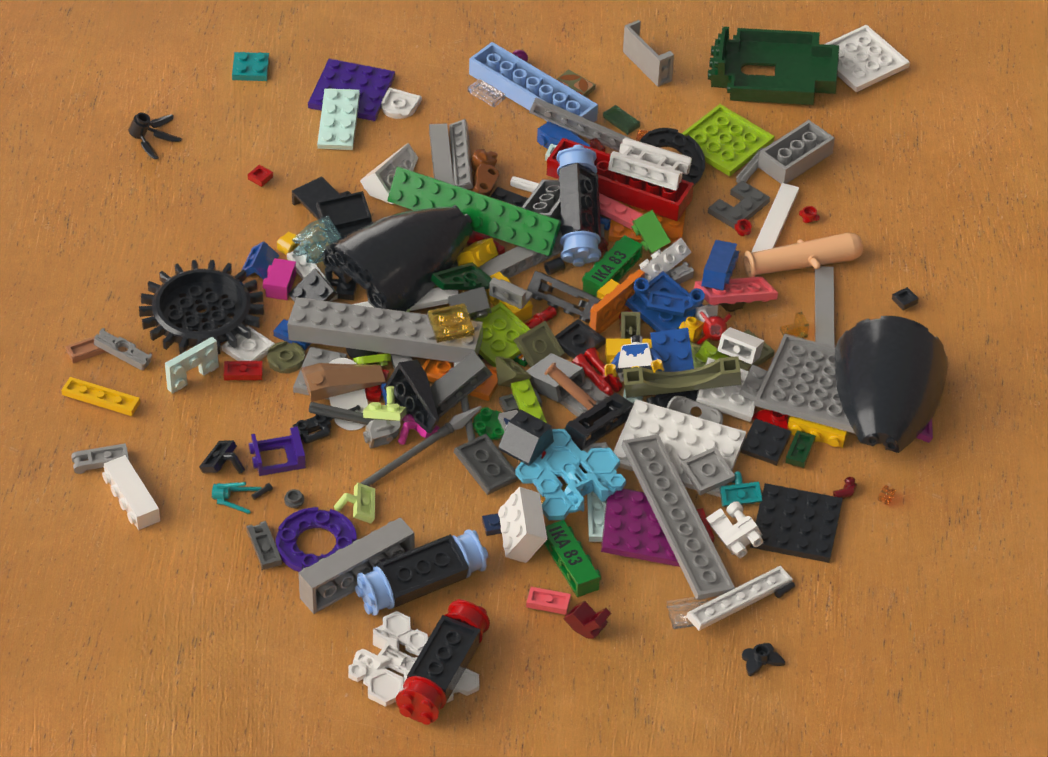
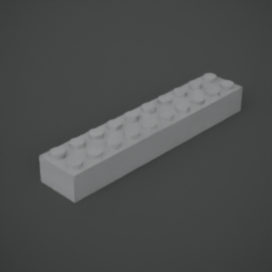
[287,297,483,362]

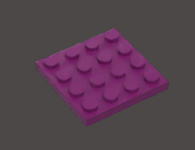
[601,488,680,567]

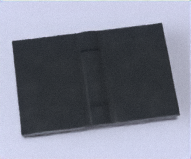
[316,191,372,244]

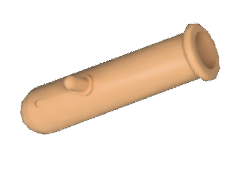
[744,233,863,277]

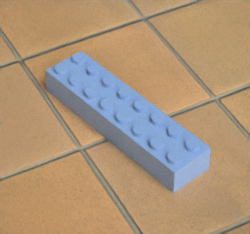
[469,42,598,136]

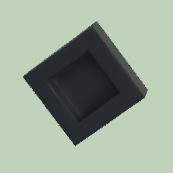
[892,287,919,310]

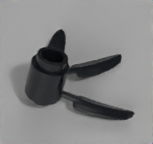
[128,112,182,159]

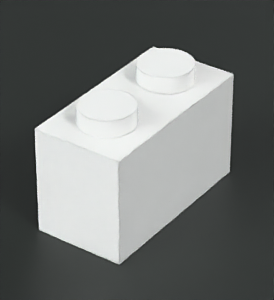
[717,327,764,364]

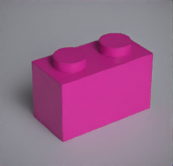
[263,258,297,300]

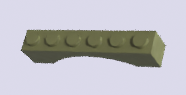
[623,356,741,398]

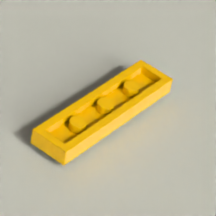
[61,377,140,416]

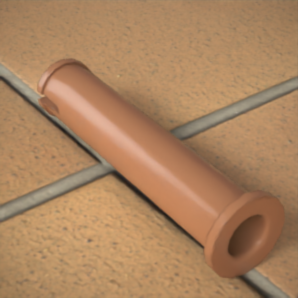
[544,362,597,410]

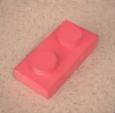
[526,587,571,615]

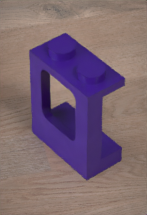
[248,426,306,476]

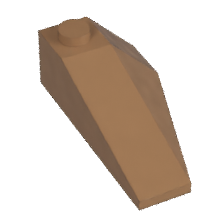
[301,363,386,402]

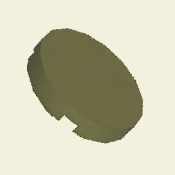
[267,341,305,373]

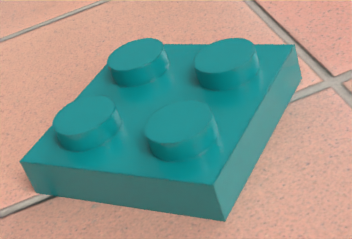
[232,52,269,81]

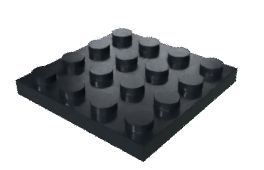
[750,483,843,563]

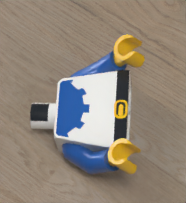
[604,335,664,381]

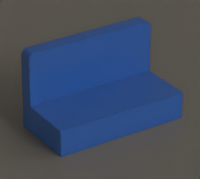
[241,241,279,280]

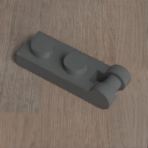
[246,521,282,570]

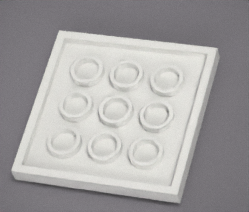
[826,25,910,92]

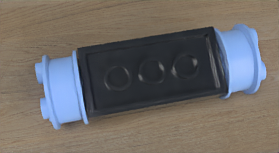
[556,145,601,267]
[355,529,489,616]

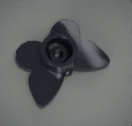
[742,643,785,676]

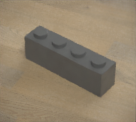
[430,351,493,418]

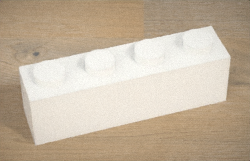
[102,455,160,530]

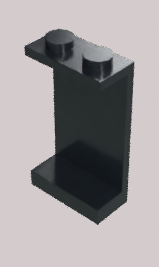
[292,176,341,238]

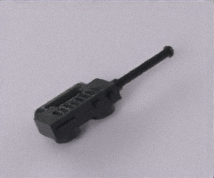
[293,405,361,444]

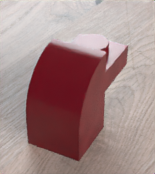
[563,601,612,639]

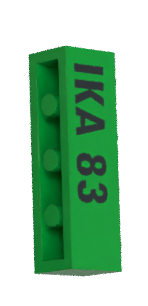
[582,235,643,297]
[544,520,601,597]

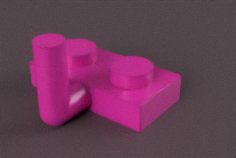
[398,414,440,445]

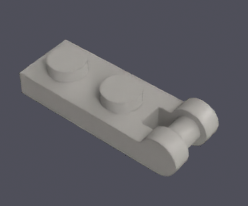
[71,443,129,474]

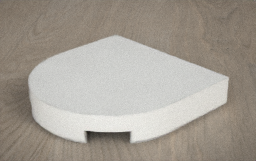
[381,88,422,119]

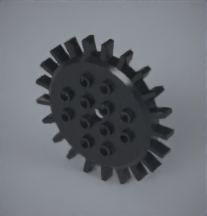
[139,260,264,354]

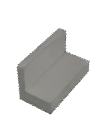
[489,278,533,309]

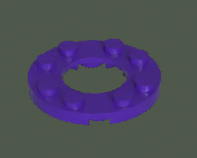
[276,507,357,572]

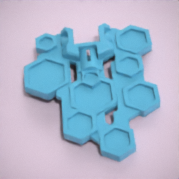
[515,429,626,521]

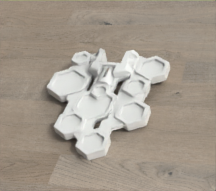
[348,611,479,707]

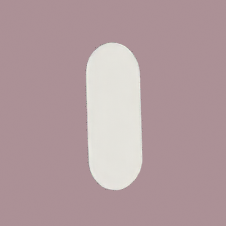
[329,358,368,430]

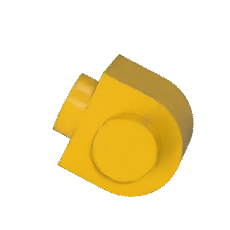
[277,231,301,256]
[679,316,704,343]

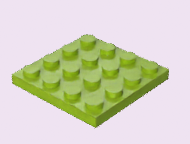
[681,104,775,177]

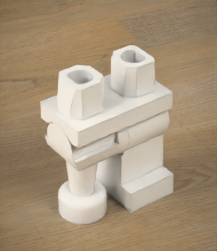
[706,501,763,558]

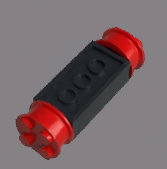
[396,599,490,725]

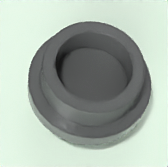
[284,489,304,508]

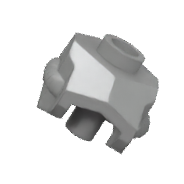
[363,419,401,449]

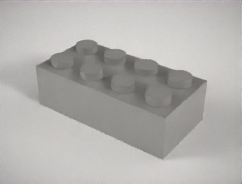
[758,120,835,184]

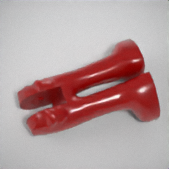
[572,348,623,396]

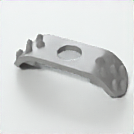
[667,396,723,424]

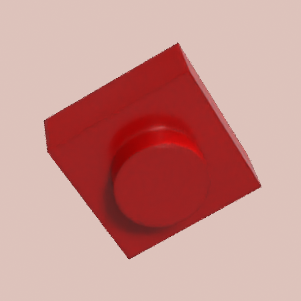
[248,165,273,187]

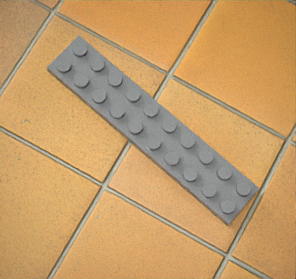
[621,434,735,600]

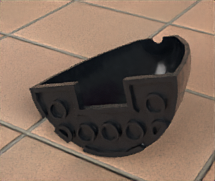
[323,205,473,312]
[835,316,948,453]

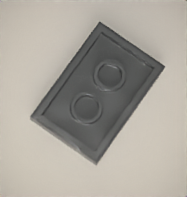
[454,434,519,495]

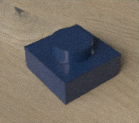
[482,513,502,536]

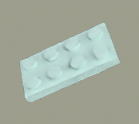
[317,88,360,150]

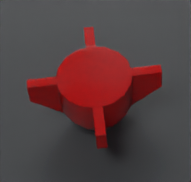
[697,311,732,344]

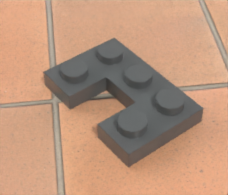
[708,181,770,229]

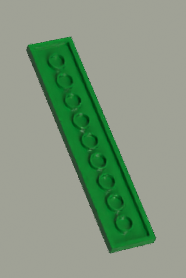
[387,166,561,256]

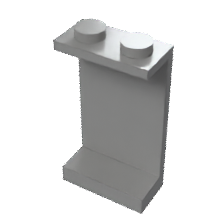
[623,20,674,87]

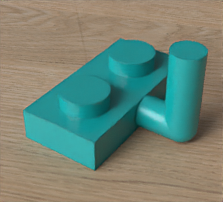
[719,471,762,507]

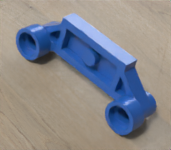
[634,278,705,316]

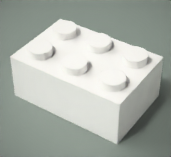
[498,487,547,563]

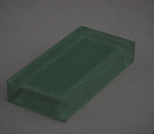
[603,105,640,135]

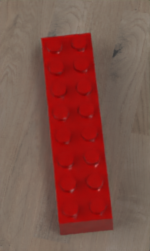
[546,138,694,222]

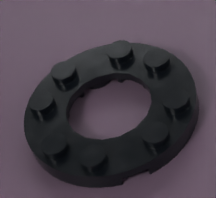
[640,128,705,186]

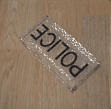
[468,79,505,107]

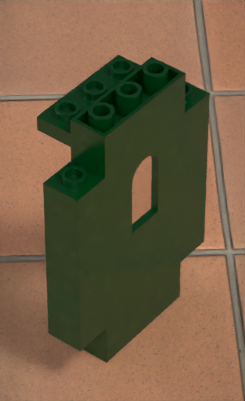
[708,26,839,105]

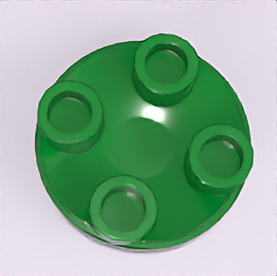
[473,407,504,440]

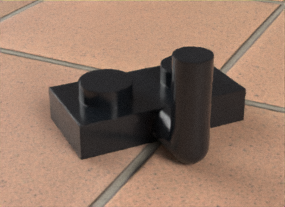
[325,266,358,300]
[199,440,245,474]

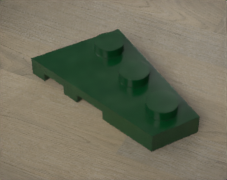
[430,262,492,290]

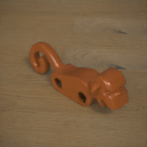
[471,149,499,196]

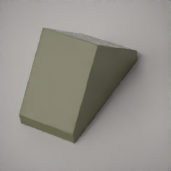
[620,312,640,339]
[495,356,531,387]

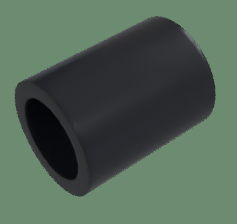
[544,257,565,275]

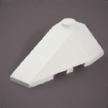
[360,143,418,204]

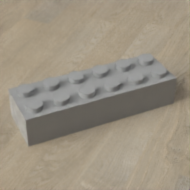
[298,517,415,614]

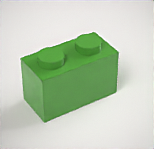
[631,210,671,253]

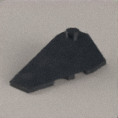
[384,360,439,433]

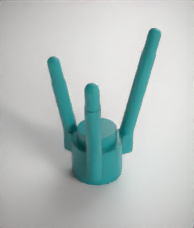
[212,482,261,514]

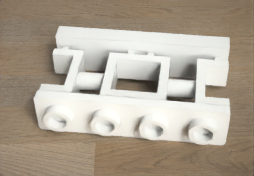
[608,138,692,191]

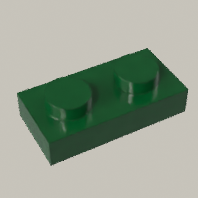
[785,430,816,468]

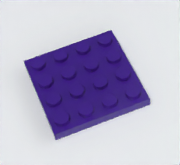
[308,59,395,121]

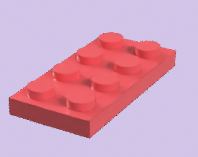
[694,277,778,305]

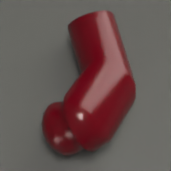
[833,477,857,499]

